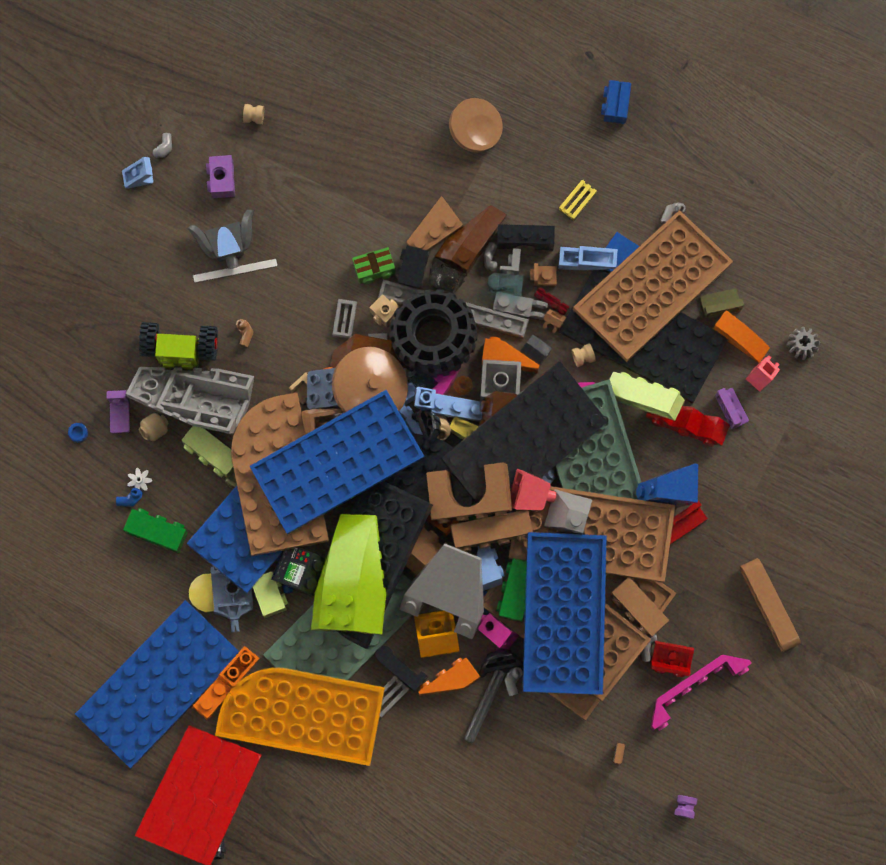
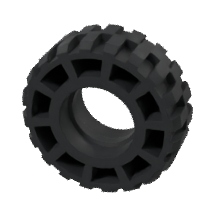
[390,289,477,378]

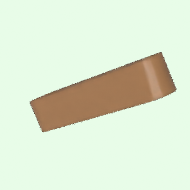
[740,558,801,652]

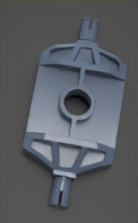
[210,566,253,632]

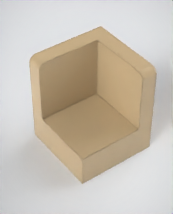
[289,373,308,405]

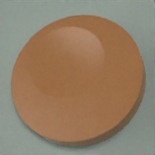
[449,98,503,153]

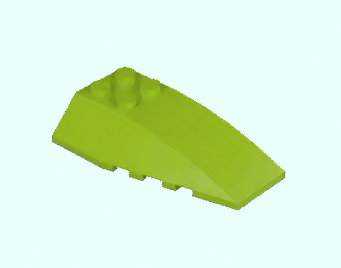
[311,514,386,635]

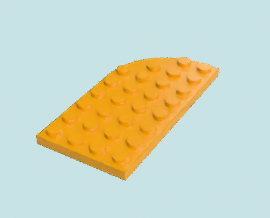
[215,668,385,766]

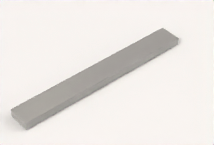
[378,280,529,339]

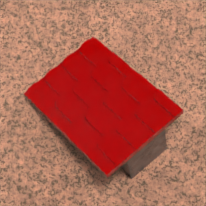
[135,725,262,865]

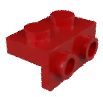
[651,641,694,677]

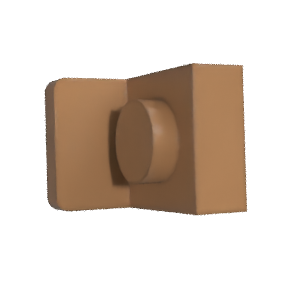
[530,263,557,286]

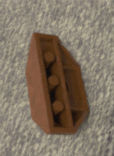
[330,334,406,369]

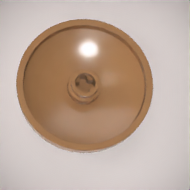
[332,347,408,413]

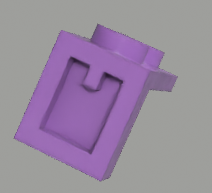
[107,390,130,433]

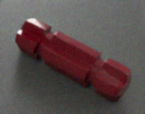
[534,288,569,315]

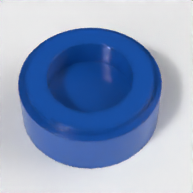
[68,423,88,443]

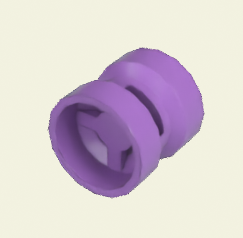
[674,795,698,819]

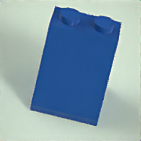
[636,464,698,508]

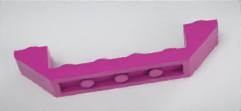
[651,655,752,731]

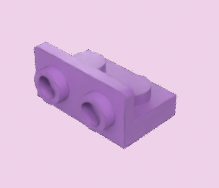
[715,388,749,429]

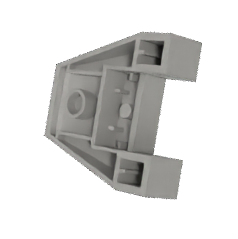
[399,544,484,639]

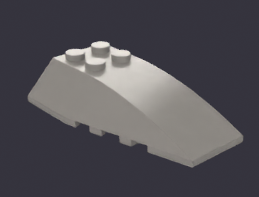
[126,367,254,434]

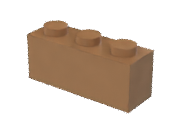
[611,577,669,638]

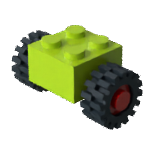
[139,322,218,370]

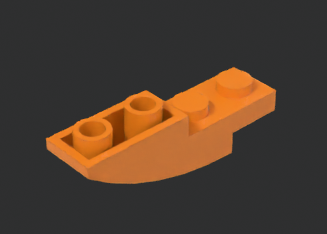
[192,646,260,720]

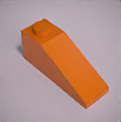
[482,337,539,373]

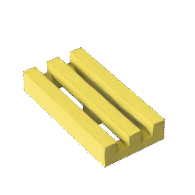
[559,180,597,221]

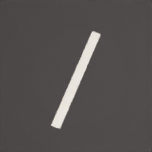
[193,259,277,282]

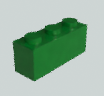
[123,508,188,553]
[496,558,526,623]

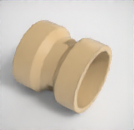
[243,104,264,124]
[571,343,596,367]

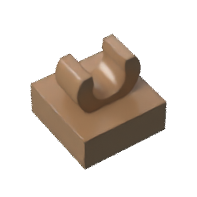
[543,309,566,333]

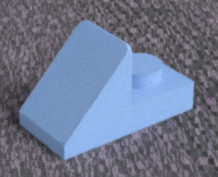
[122,157,153,188]

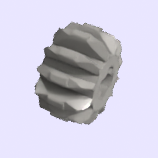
[787,327,820,360]

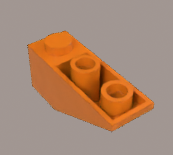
[418,657,480,696]

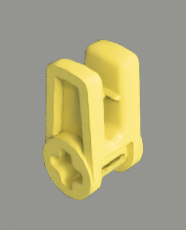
[450,417,479,439]

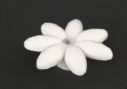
[128,468,152,491]

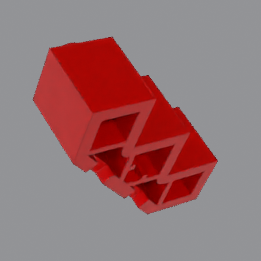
[646,406,730,447]

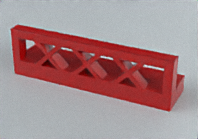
[670,500,708,545]

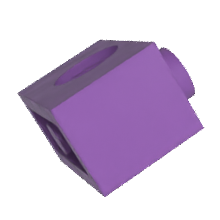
[206,155,235,198]

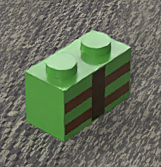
[352,247,395,284]

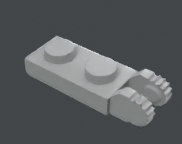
[493,292,548,320]

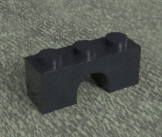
[497,224,555,251]

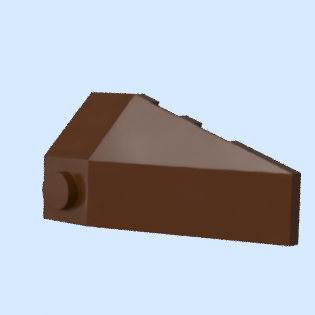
[435,205,507,276]

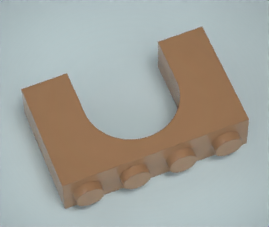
[427,463,512,524]

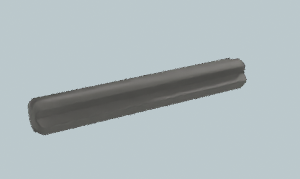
[464,670,505,743]

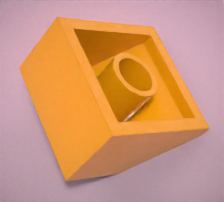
[414,610,459,658]

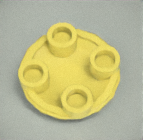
[189,573,214,613]

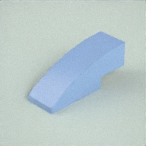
[558,246,618,270]

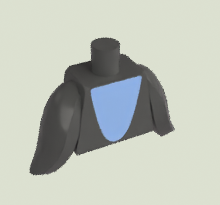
[187,210,254,269]

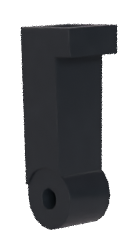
[376,646,428,692]

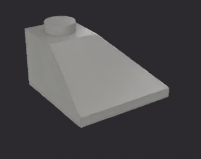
[544,489,592,534]

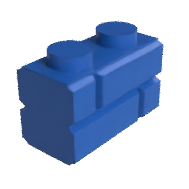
[601,80,631,124]

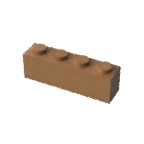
[451,510,533,552]

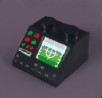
[271,548,326,596]

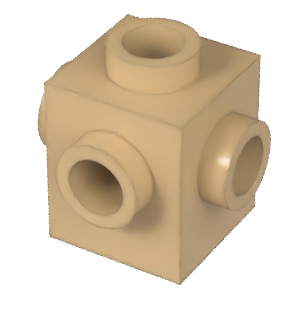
[369,294,399,327]

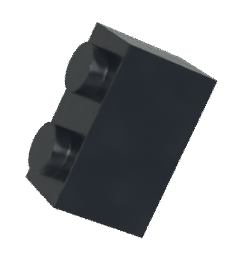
[395,245,430,288]

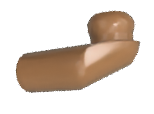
[236,319,253,348]

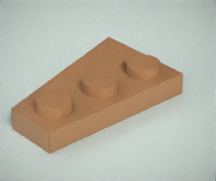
[407,196,463,251]

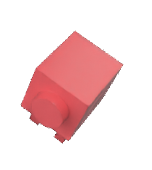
[746,355,780,392]

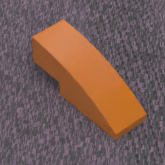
[713,310,770,363]

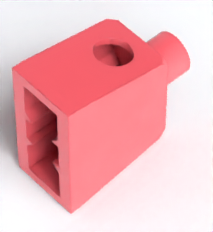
[510,469,556,510]

